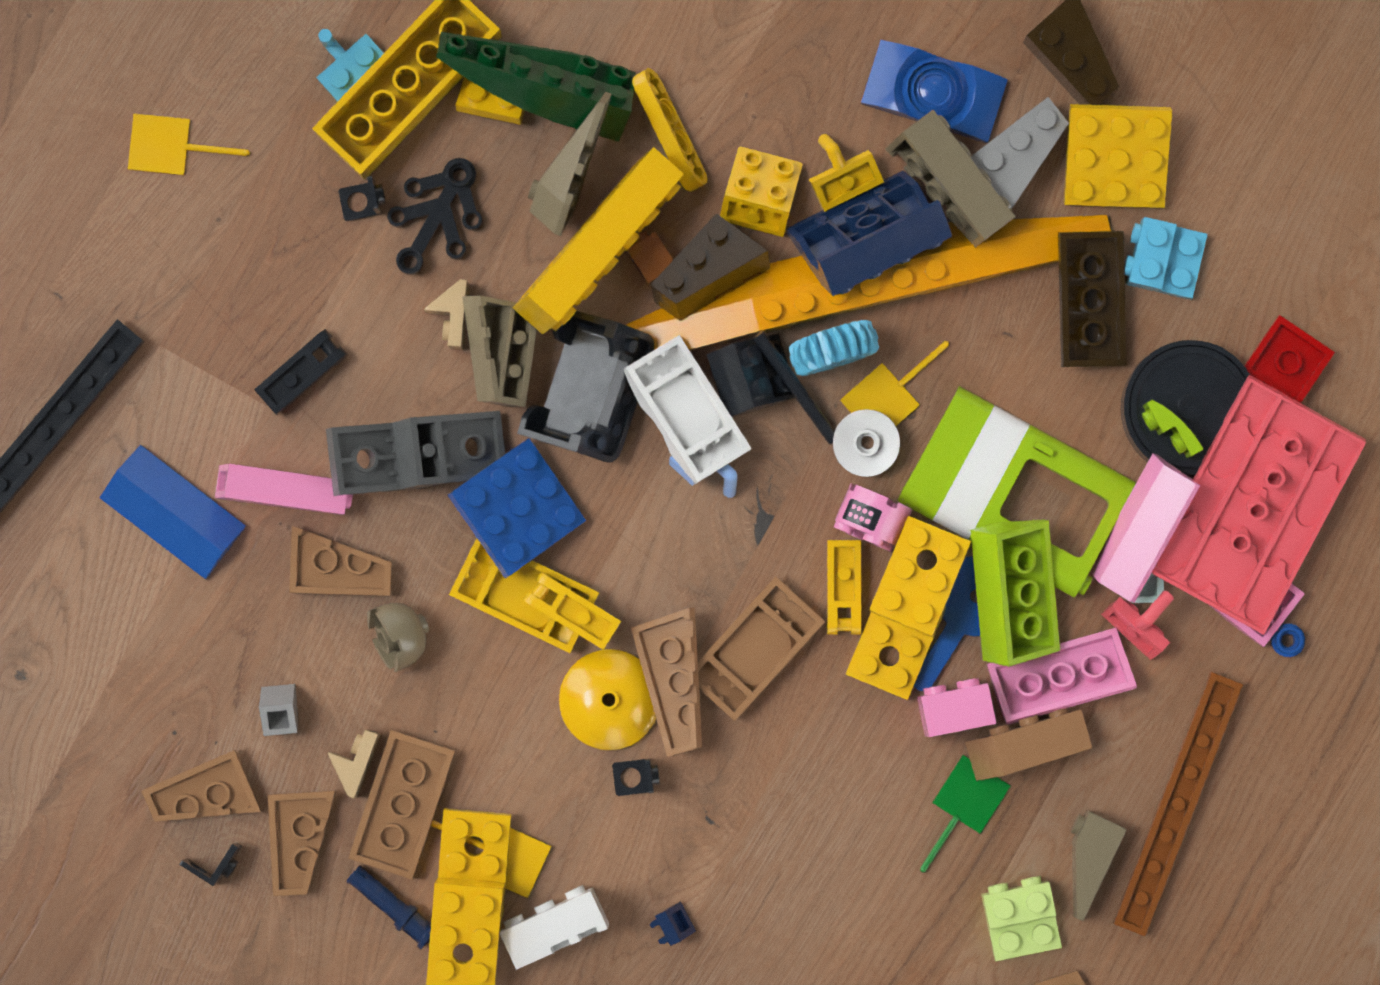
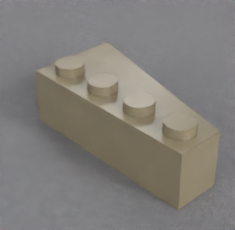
[885,110,1015,248]

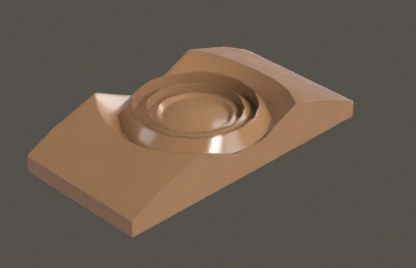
[698,576,825,721]

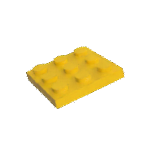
[1063,104,1172,208]

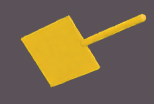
[128,114,250,175]
[840,341,949,426]
[431,820,552,898]

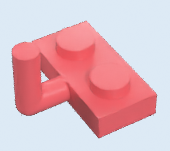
[1101,591,1174,660]

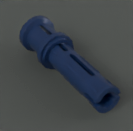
[346,865,431,950]

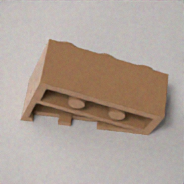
[965,708,1092,781]

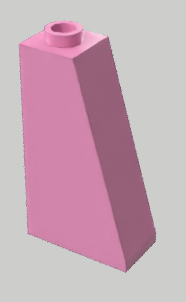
[215,464,353,515]

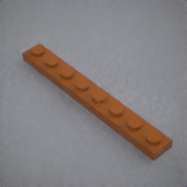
[1112,672,1243,936]

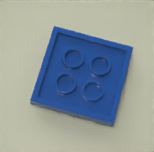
[448,438,586,578]

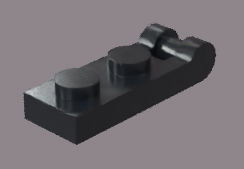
[254,329,348,416]

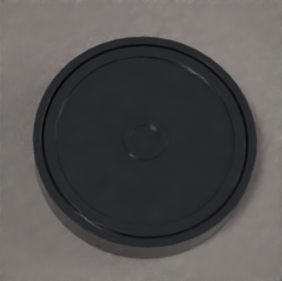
[1121,340,1250,476]

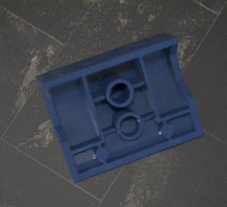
[786,171,952,296]

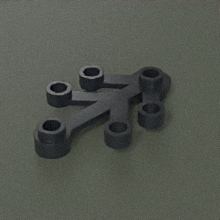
[387,158,483,275]

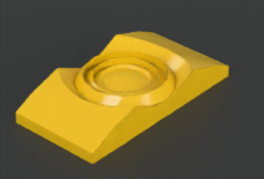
[449,538,599,653]

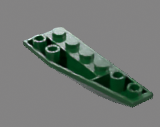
[436,32,636,142]

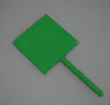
[920,755,1011,873]

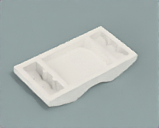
[623,335,752,484]

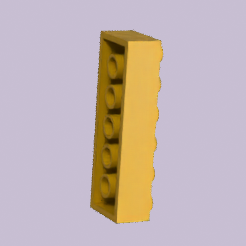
[312,0,502,180]
[512,147,684,335]

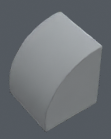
[259,684,298,736]

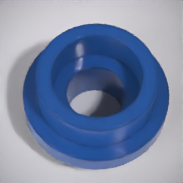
[1271,624,1305,657]

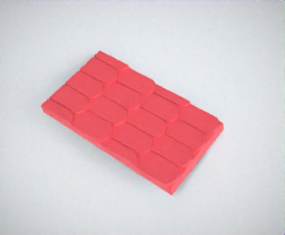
[1152,375,1366,635]

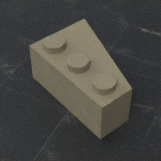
[462,295,537,407]

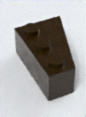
[1023,0,1119,105]
[651,213,770,321]

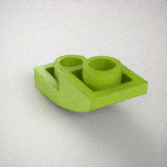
[1142,400,1204,458]

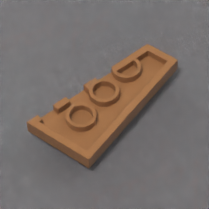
[631,608,702,757]

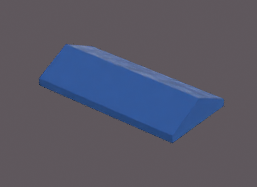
[99,445,247,579]

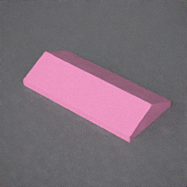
[1090,453,1200,603]
[987,628,1137,724]

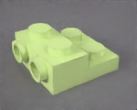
[981,876,1062,961]

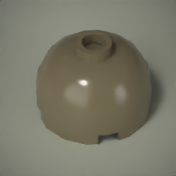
[367,603,429,672]

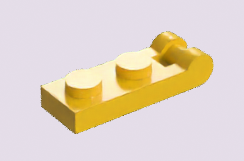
[827,540,861,635]
[523,572,621,650]

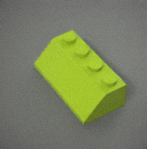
[970,519,1060,667]

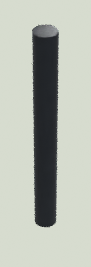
[752,330,835,444]

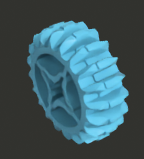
[789,320,879,376]

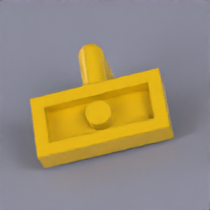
[455,77,525,125]
[809,134,884,212]

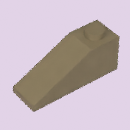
[1070,810,1127,921]

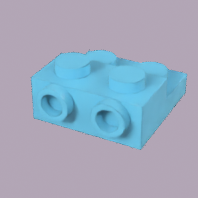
[1124,217,1208,300]

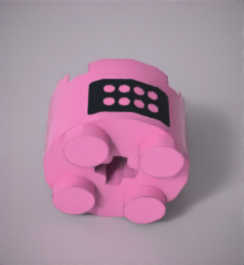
[834,483,912,553]

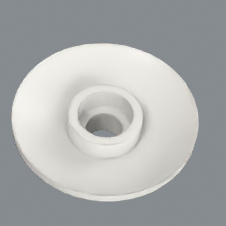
[833,409,900,477]

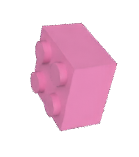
[917,678,996,737]

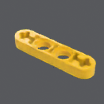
[632,68,707,192]

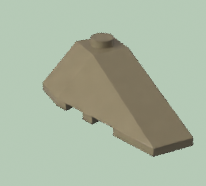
[528,92,612,236]

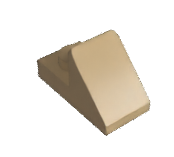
[424,279,469,350]
[328,729,381,798]

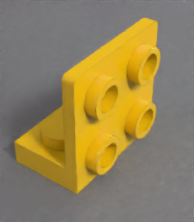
[720,147,803,237]

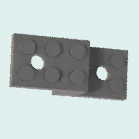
[326,411,505,496]

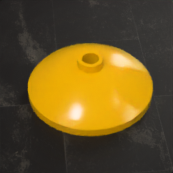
[559,649,656,750]

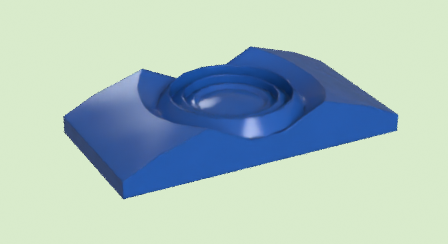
[861,40,1008,144]

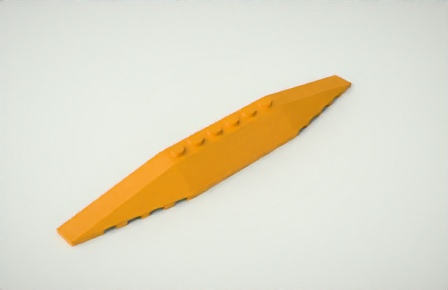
[626,215,1111,352]

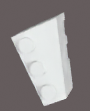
[500,885,609,970]

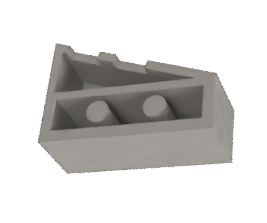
[971,97,1069,208]

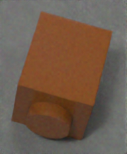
[627,232,673,287]

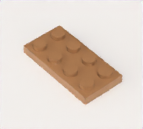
[348,730,456,880]

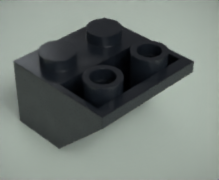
[706,334,795,417]

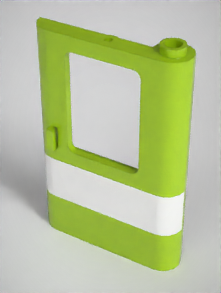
[897,386,1136,598]

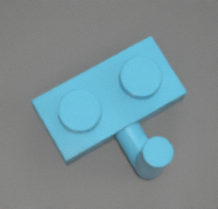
[316,29,384,102]

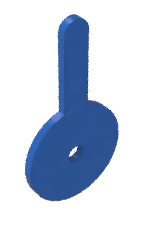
[914,556,980,691]

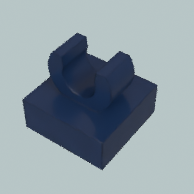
[650,901,696,946]

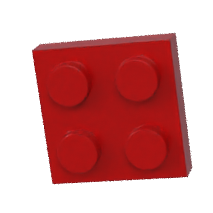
[1244,315,1335,403]

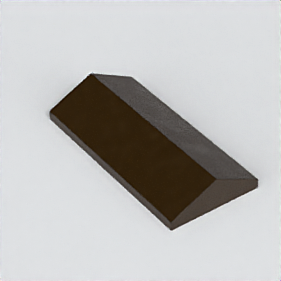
[1058,231,1127,367]

